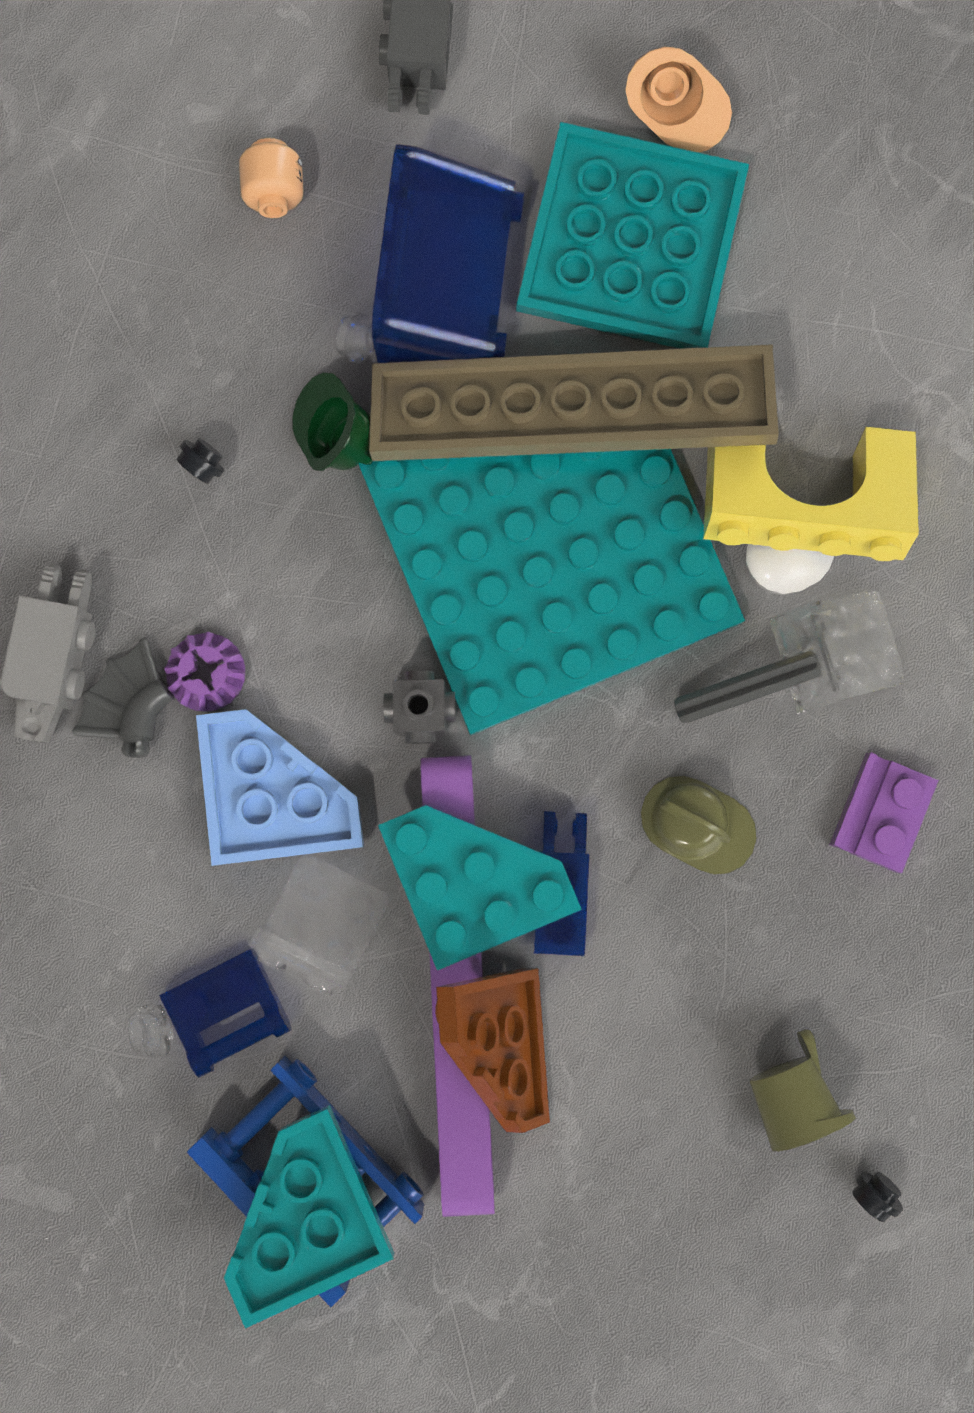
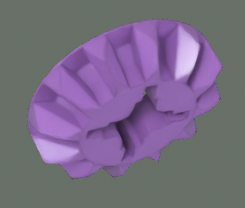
[164,632,245,712]

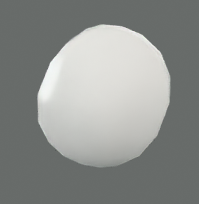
[746,544,834,595]

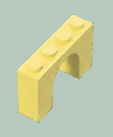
[704,427,919,561]

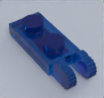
[533,811,590,956]

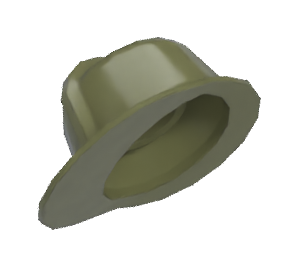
[641,776,757,874]

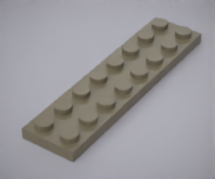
[369,344,779,461]

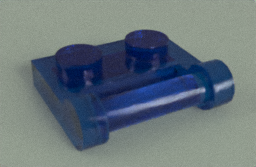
[159,947,292,1078]

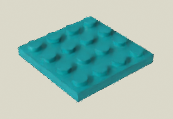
[516,122,749,349]

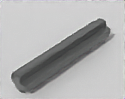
[674,651,822,723]

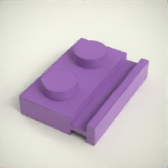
[829,752,939,873]

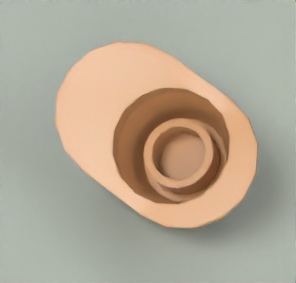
[625,46,732,153]

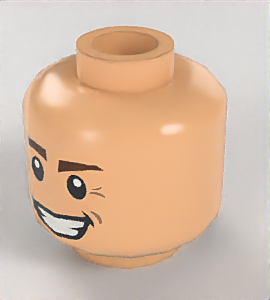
[239,138,303,218]

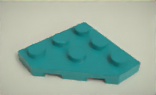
[378,805,582,971]
[224,1105,395,1329]

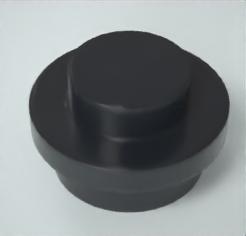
[177,438,224,484]
[852,1172,903,1222]

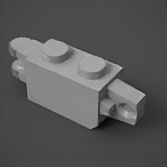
[0,564,95,743]

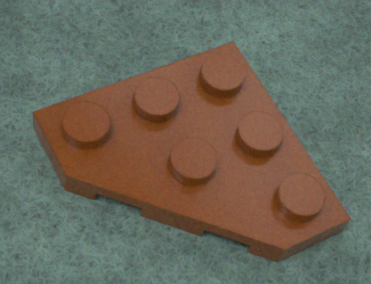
[435,968,550,1133]

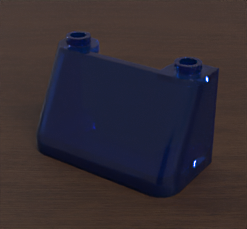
[372,144,524,363]

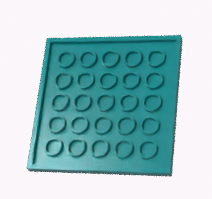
[358,449,745,736]

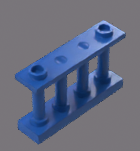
[187,1056,425,1308]

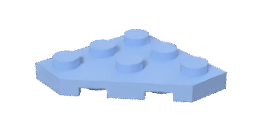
[196,709,364,866]

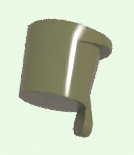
[750,1029,856,1152]

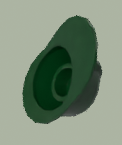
[292,372,373,471]

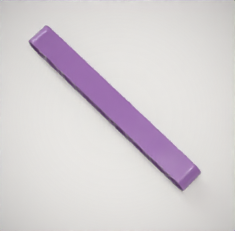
[421,755,495,1217]

